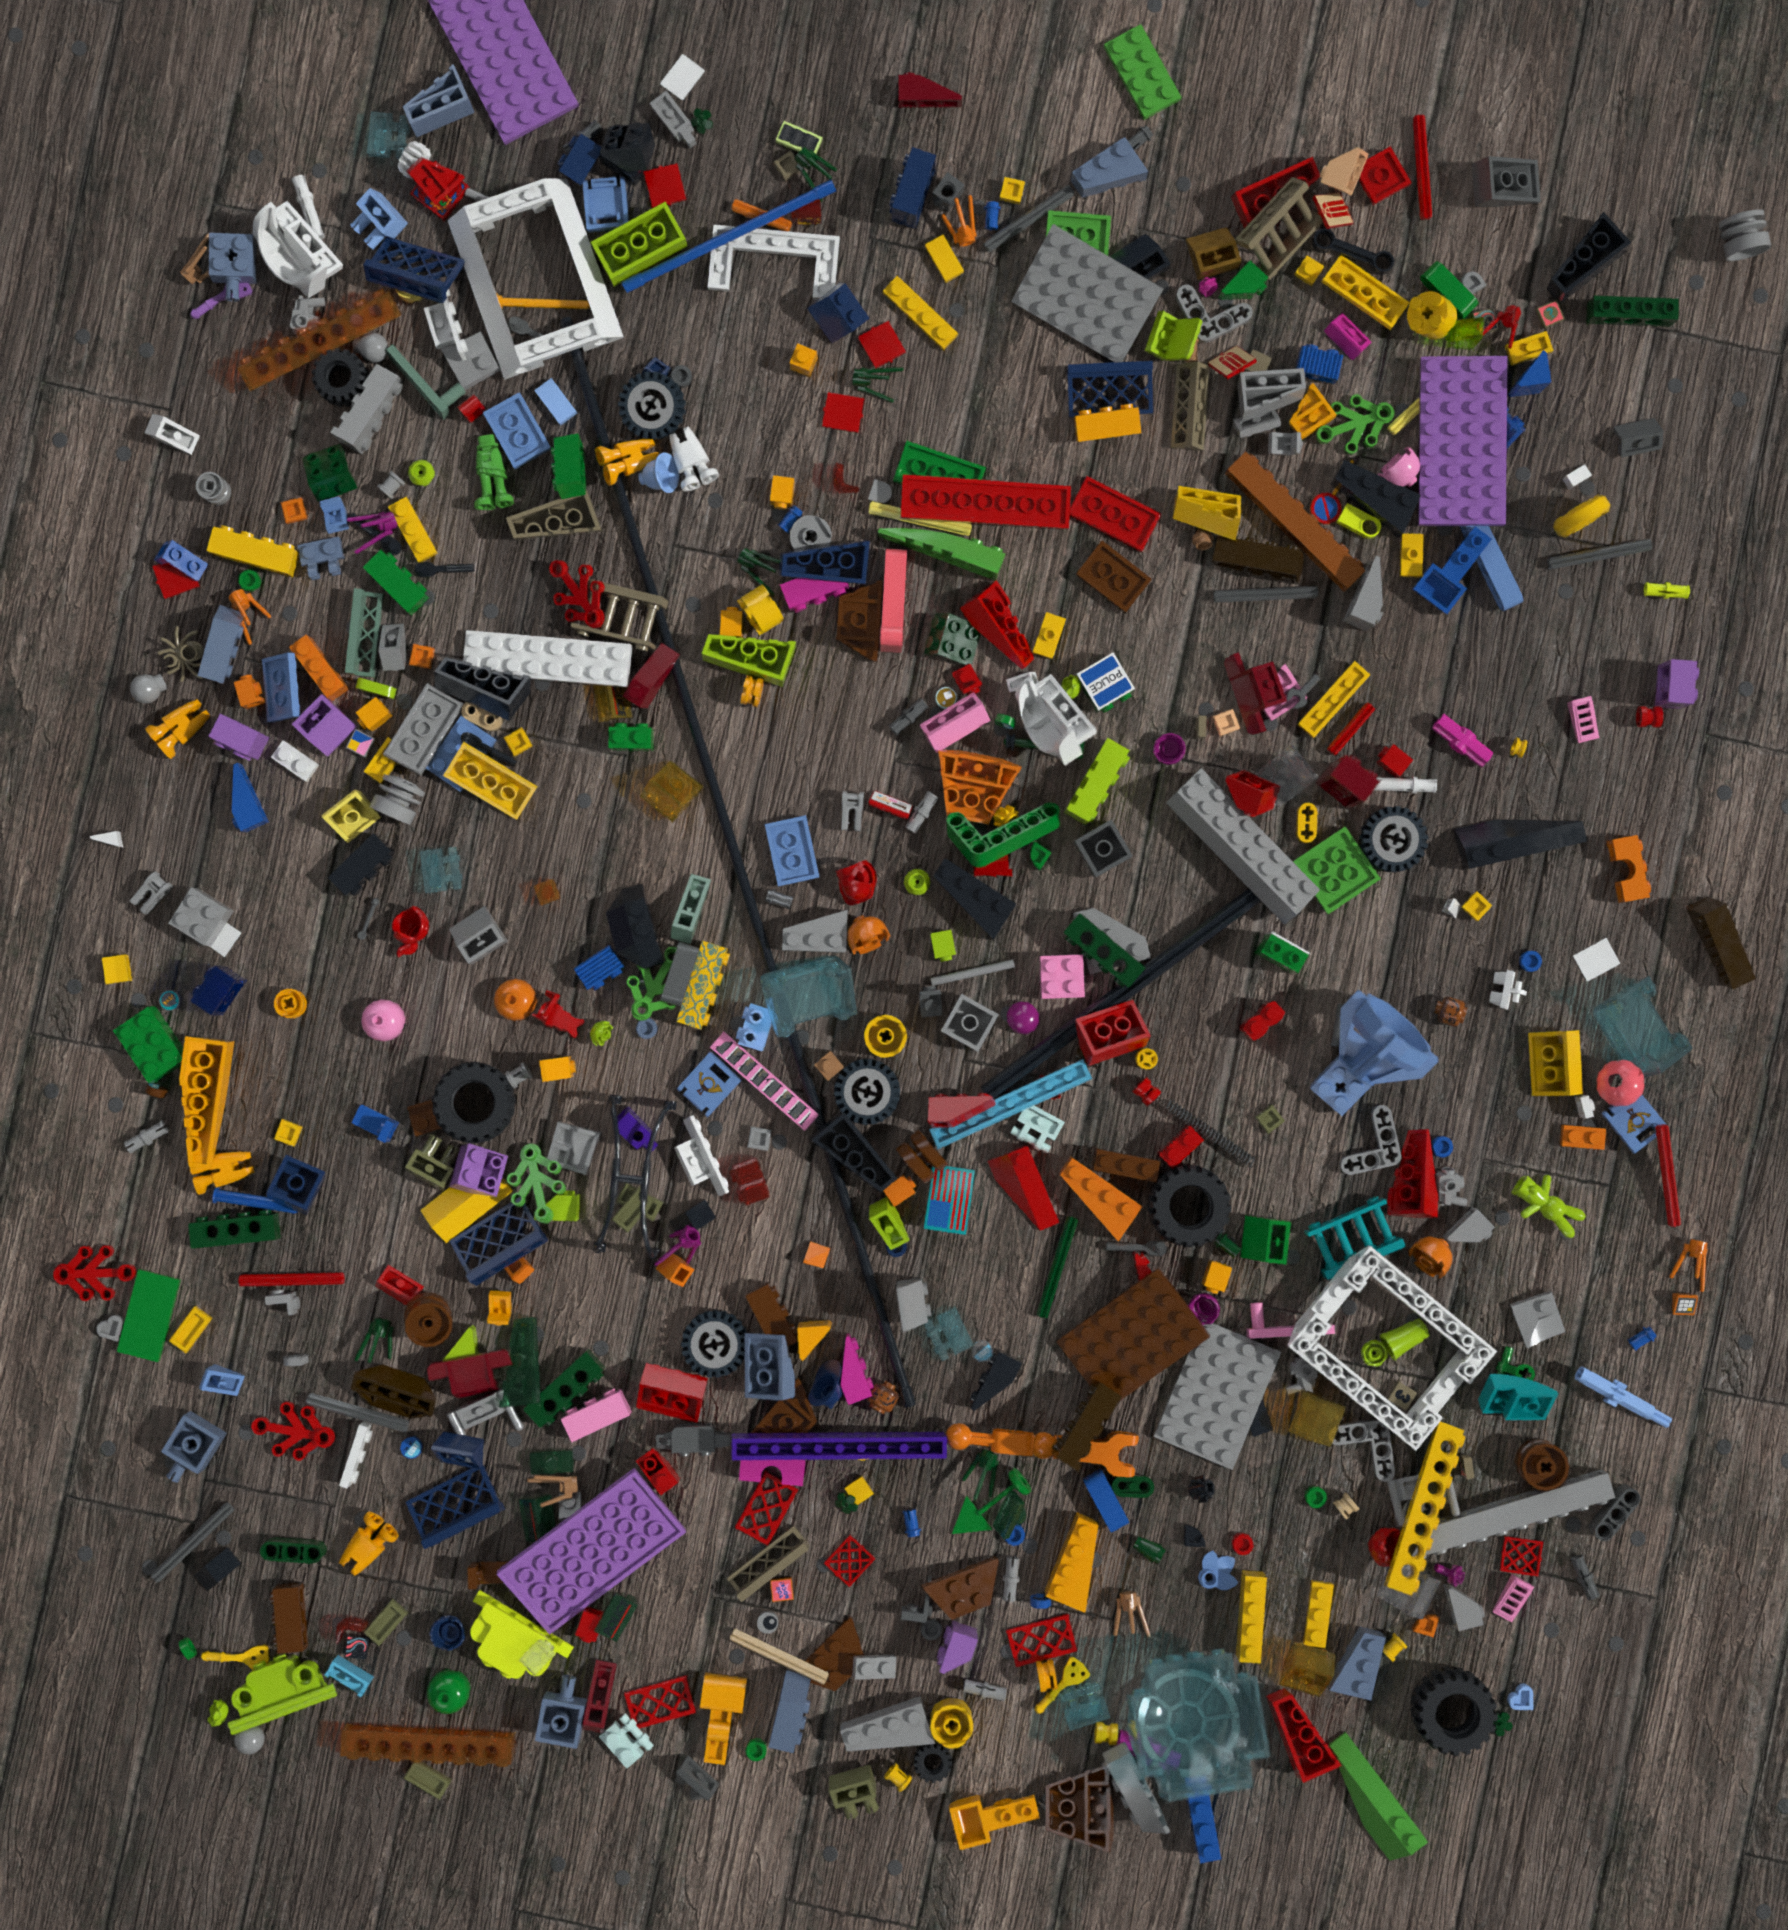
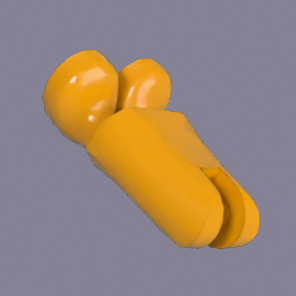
[595,439,659,486]
[145,699,211,759]
[190,1151,255,1195]
[339,1511,399,1576]

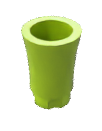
[1379,1318,1430,1361]

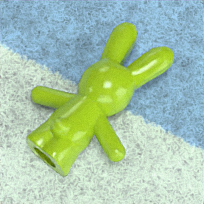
[1511,1175,1585,1238]

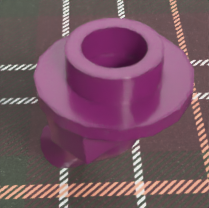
[1434,1563,1465,1587]

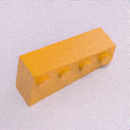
[1044,1512,1098,1613]

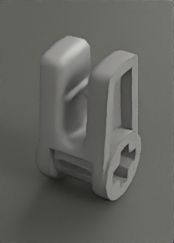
[841,790,864,832]
[130,871,173,915]

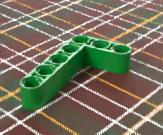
[946,803,1060,868]

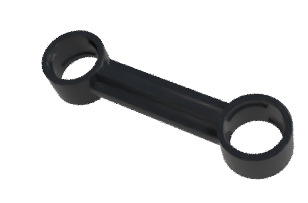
[1312,228,1394,275]

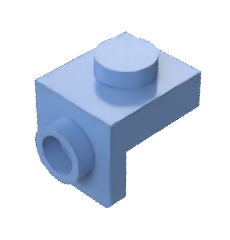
[320,497,349,534]

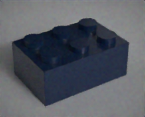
[889,147,936,229]

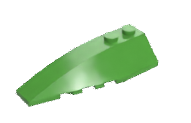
[878,528,1006,581]
[1329,1732,1428,1860]

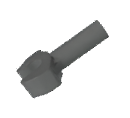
[1286,674,1321,709]

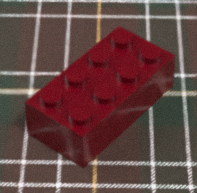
[1315,755,1380,809]

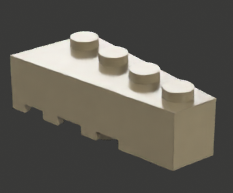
[506,490,603,540]

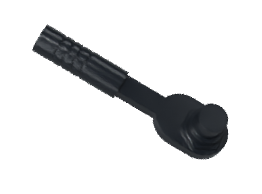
[350,513,402,556]
[415,562,475,577]
[461,732,517,767]

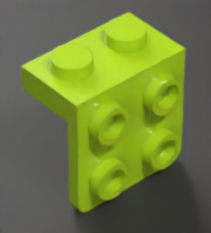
[1145,310,1202,361]

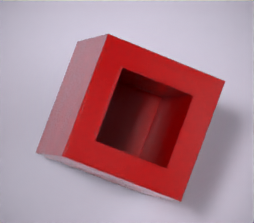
[1376,744,1413,778]
[575,1606,606,1643]

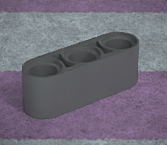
[660,942,699,1007]
[1589,1485,1641,1541]

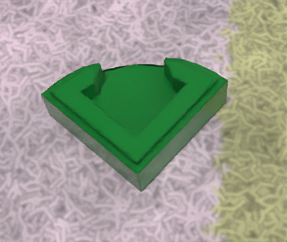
[1030,841,1051,871]

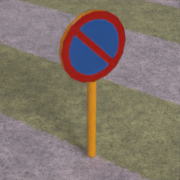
[1310,460,1354,524]

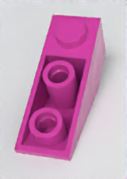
[780,578,849,613]
[841,1333,874,1405]

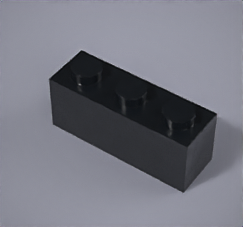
[328,833,395,897]

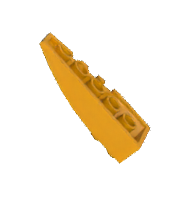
[179,1036,234,1169]

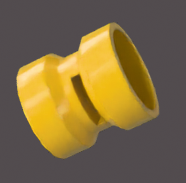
[1094,1721,1118,1746]

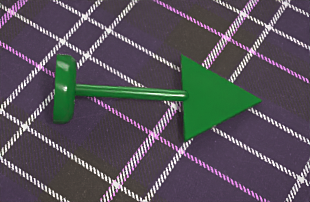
[952,1467,1032,1534]

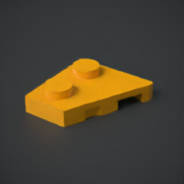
[1289,383,1337,440]

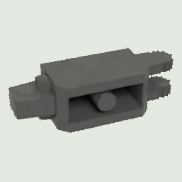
[656,1423,732,1456]

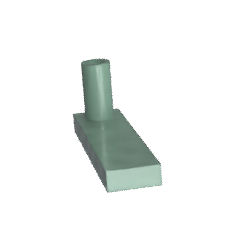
[386,344,466,420]

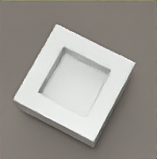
[1574,1095,1595,1119]

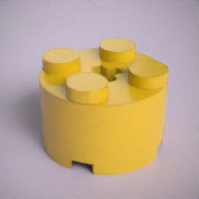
[1407,291,1457,340]
[737,585,784,636]
[864,1015,907,1058]
[930,1698,973,1748]

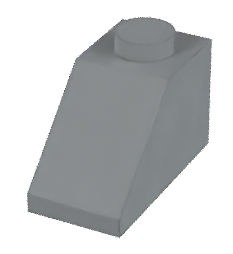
[378,624,407,671]
[1442,1207,1495,1242]
[1443,1583,1485,1631]

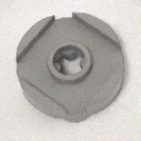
[789,515,832,551]

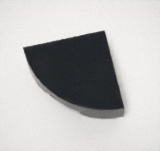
[1183,1523,1206,1547]

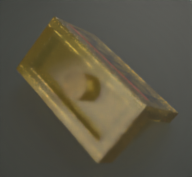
[593,685,632,722]

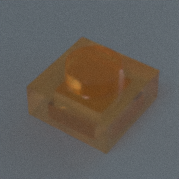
[533,879,562,906]

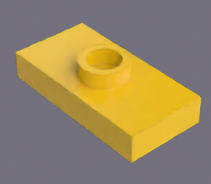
[1400,533,1423,577]
[1032,612,1066,659]

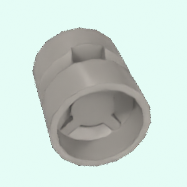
[196,472,231,505]

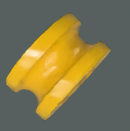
[1510,737,1527,758]

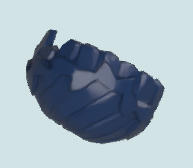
[429,1615,466,1651]

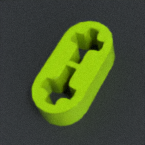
[355,678,397,699]

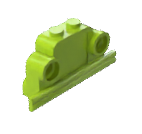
[228,1653,337,1735]

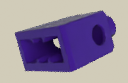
[617,1106,658,1151]

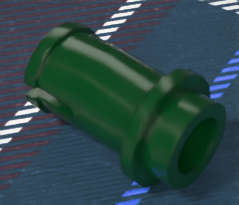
[1214,1234,1242,1259]

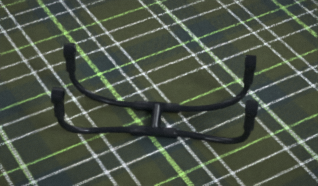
[593,1095,677,1259]

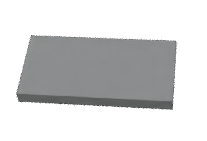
[383,683,464,776]

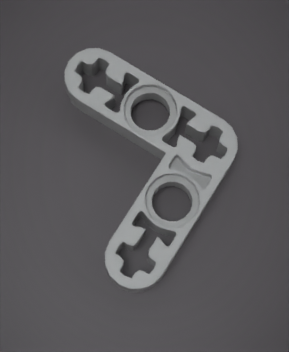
[1176,285,1253,344]
[1339,1105,1401,1175]
[1326,1419,1395,1482]

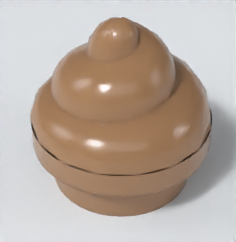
[1192,528,1214,550]

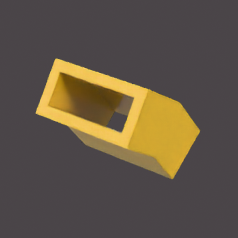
[102,955,132,985]

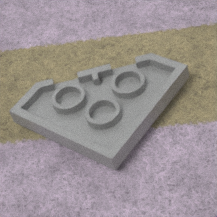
[1073,908,1151,975]

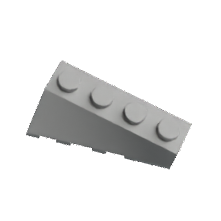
[1102,1742,1170,1834]

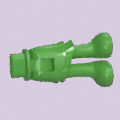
[474,434,514,510]

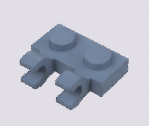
[297,537,345,580]

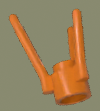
[941,195,977,247]
[228,589,271,645]
[1669,1239,1708,1292]

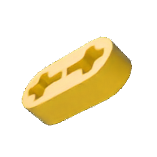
[1296,803,1318,843]

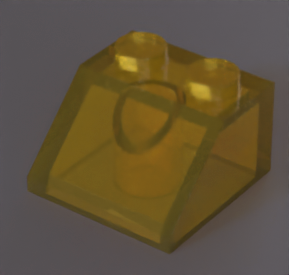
[640,760,704,823]
[1288,1391,1346,1447]
[1279,1642,1336,1697]

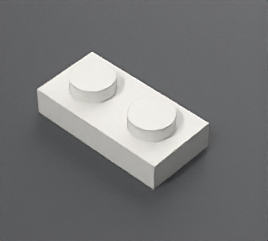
[271,740,319,782]

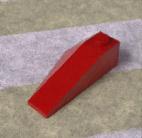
[960,580,1034,669]
[1387,1129,1438,1218]
[988,1145,1060,1231]

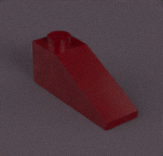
[898,72,962,108]
[623,643,680,708]
[582,1660,617,1733]

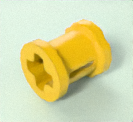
[1383,1633,1408,1662]
[884,1763,912,1792]

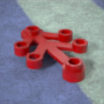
[549,560,605,628]
[53,1245,137,1301]
[251,1401,335,1461]

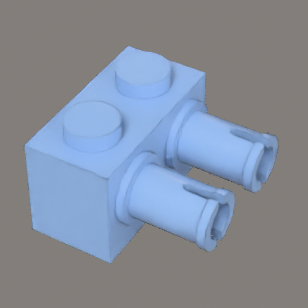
[350,188,408,250]
[736,1003,776,1051]

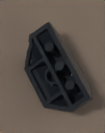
[606,883,665,969]

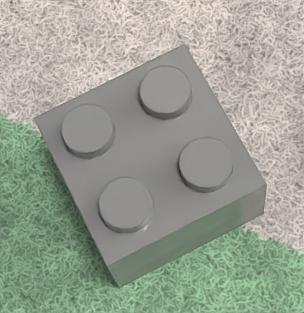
[169,887,234,946]
[940,994,999,1051]

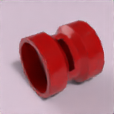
[1636,706,1663,728]
[1132,1077,1161,1106]

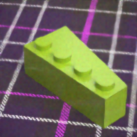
[702,634,796,687]
[1064,738,1130,825]

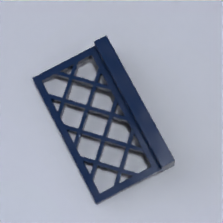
[363,237,464,304]
[1066,361,1153,417]
[450,1196,548,1286]
[406,1465,506,1549]

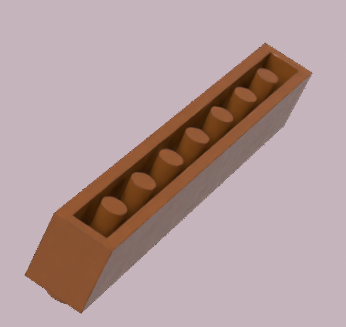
[1225,451,1366,592]

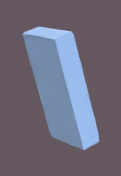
[534,378,577,426]

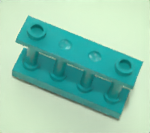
[1304,1196,1406,1280]

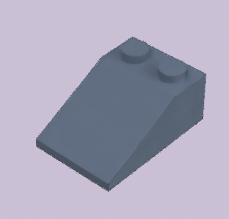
[745,1333,795,1400]

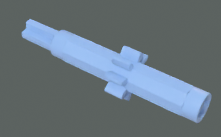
[1575,1366,1672,1428]

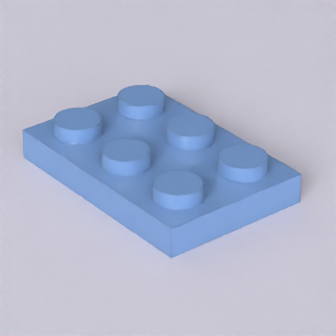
[483,392,551,469]
[262,652,300,722]
[426,716,497,792]
[765,815,820,887]

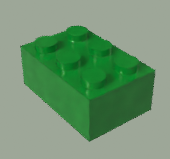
[113,1007,184,1083]

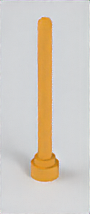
[496,293,590,309]

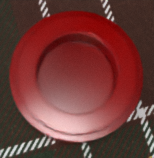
[1231,1532,1254,1555]

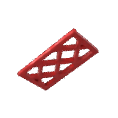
[735,1471,799,1546]
[1006,1614,1077,1667]
[624,1675,696,1729]

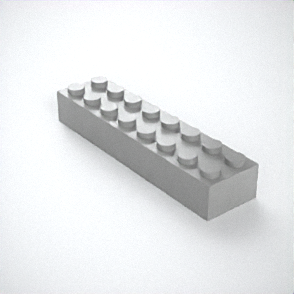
[1166,768,1320,924]

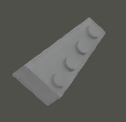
[330,364,403,454]
[840,1696,935,1751]

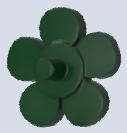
[691,108,713,134]
[835,1492,858,1514]
[1493,1712,1513,1736]

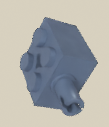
[209,233,256,302]
[161,1411,227,1482]
[535,1675,588,1749]

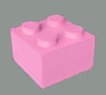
[1039,955,1085,999]

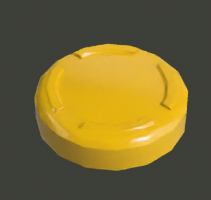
[1553,494,1611,538]

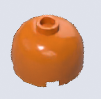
[847,915,891,955]
[494,979,537,1021]
[1408,1237,1453,1279]

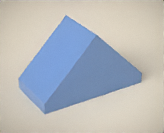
[199,1364,245,1396]

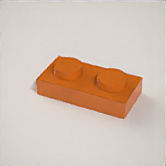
[1560,1125,1606,1150]

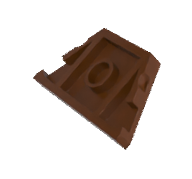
[836,580,883,662]
[750,1378,817,1433]
[921,1556,999,1620]
[793,1615,864,1692]

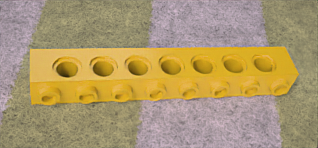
[1384,1422,1465,1596]

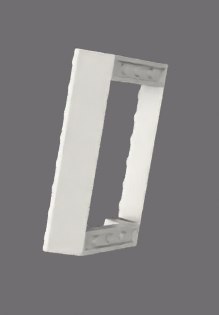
[448,178,624,379]
[1288,1246,1497,1450]

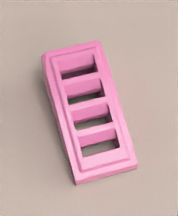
[1567,696,1599,743]
[1492,1574,1534,1622]

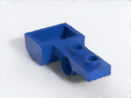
[1412,526,1492,615]

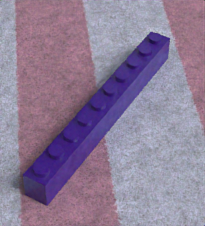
[731,1432,947,1460]

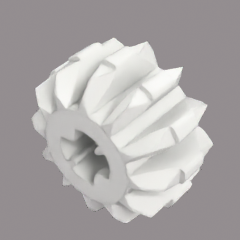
[398,141,431,180]

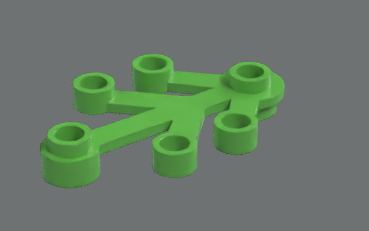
[1316,394,1394,455]
[626,946,677,1021]
[507,1144,566,1224]

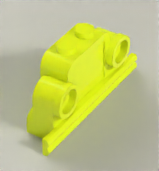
[470,1590,574,1679]

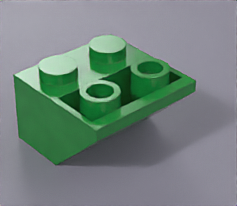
[1240,1215,1291,1265]

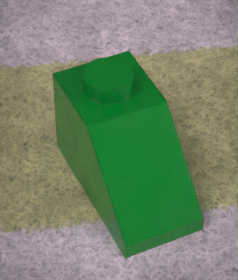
[1219,261,1269,300]

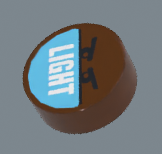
[145,1083,168,1098]

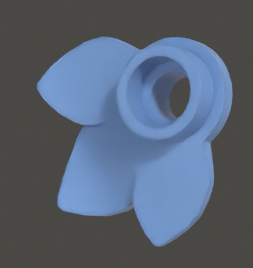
[1198,1550,1238,1591]

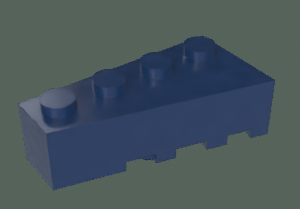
[779,540,870,584]

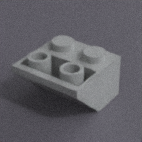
[449,906,508,964]

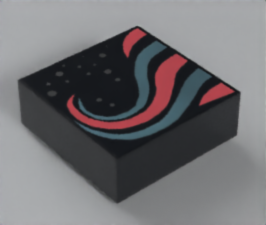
[345,1634,370,1659]

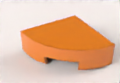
[1412,1614,1439,1637]

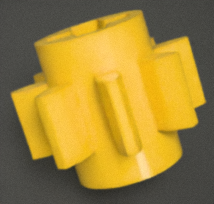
[993,805,1019,827]

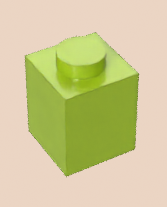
[930,930,956,962]

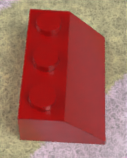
[1075,1000,1151,1066]
[636,1363,708,1423]

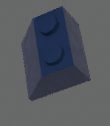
[807,282,870,343]

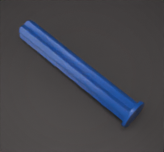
[212,1187,298,1214]

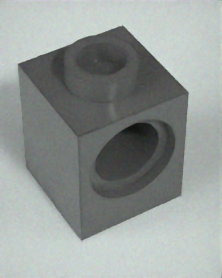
[932,172,965,211]

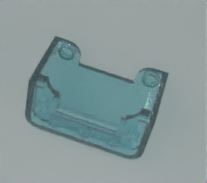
[760,956,857,1037]
[1593,976,1693,1078]

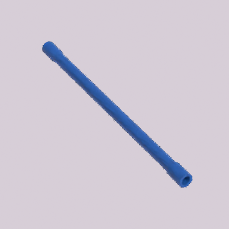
[621,179,836,293]

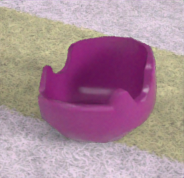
[1153,733,1186,765]
[1006,1001,1039,1035]
[1188,1293,1220,1325]

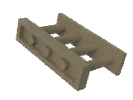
[1235,177,1323,280]
[571,579,669,652]

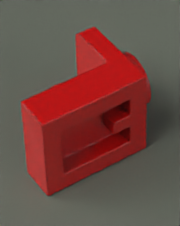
[952,664,983,697]

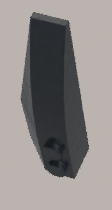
[1454,820,1587,870]

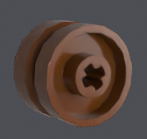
[896,1130,948,1184]
[404,1292,452,1347]
[1514,1438,1569,1491]

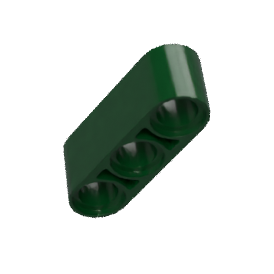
[260,1537,327,1564]

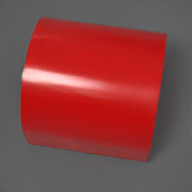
[457,394,486,423]

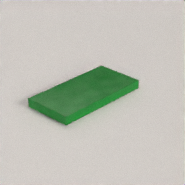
[893,440,986,485]
[117,1269,181,1362]

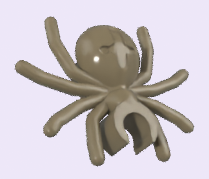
[158,626,204,682]

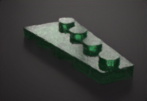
[499,1317,541,1408]

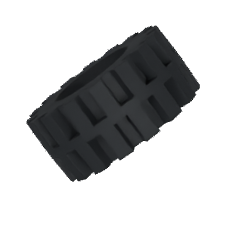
[914,1740,952,1783]

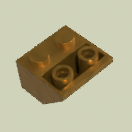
[1186,227,1241,280]

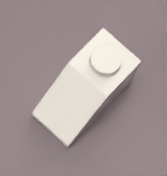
[144,414,200,455]

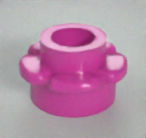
[1199,277,1218,297]

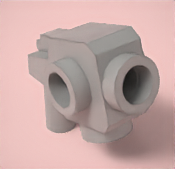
[290,295,326,336]
[1436,1167,1467,1207]
[1285,1356,1317,1395]

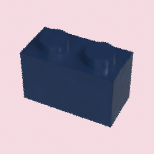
[557,133,601,185]

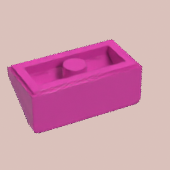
[1324,313,1371,360]

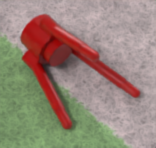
[1479,305,1521,349]

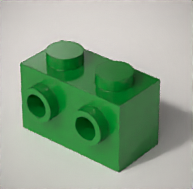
[608,723,654,751]

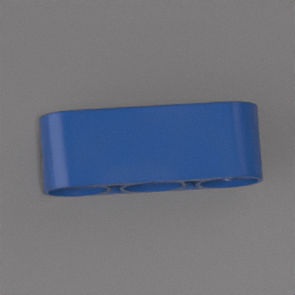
[1082,1468,1130,1533]

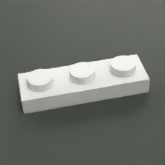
[339,1421,373,1488]

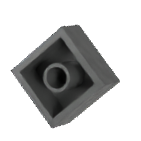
[1073,819,1133,878]

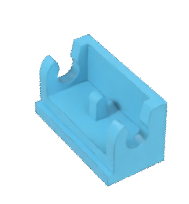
[324,1655,374,1698]

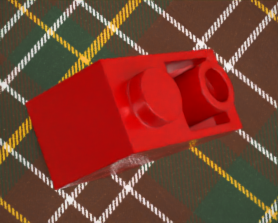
[636,1448,680,1495]

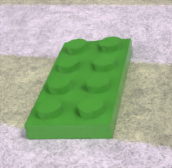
[1103,24,1181,120]

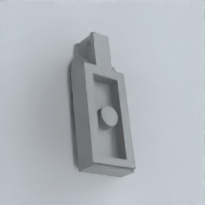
[649,91,697,148]

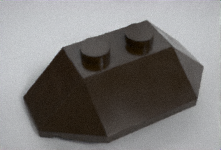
[351,1364,437,1419]

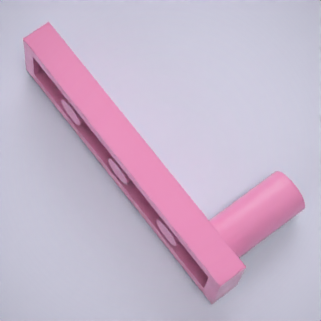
[1246,1302,1335,1339]

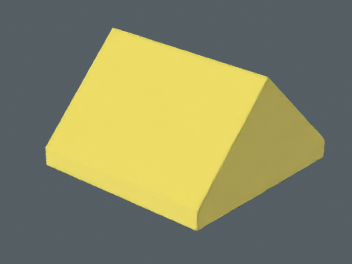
[321,789,381,843]

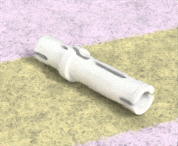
[292,175,325,239]
[1375,777,1437,794]

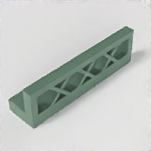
[345,588,384,678]

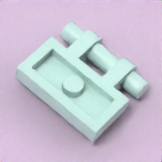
[1010,1106,1065,1153]
[599,1713,654,1768]

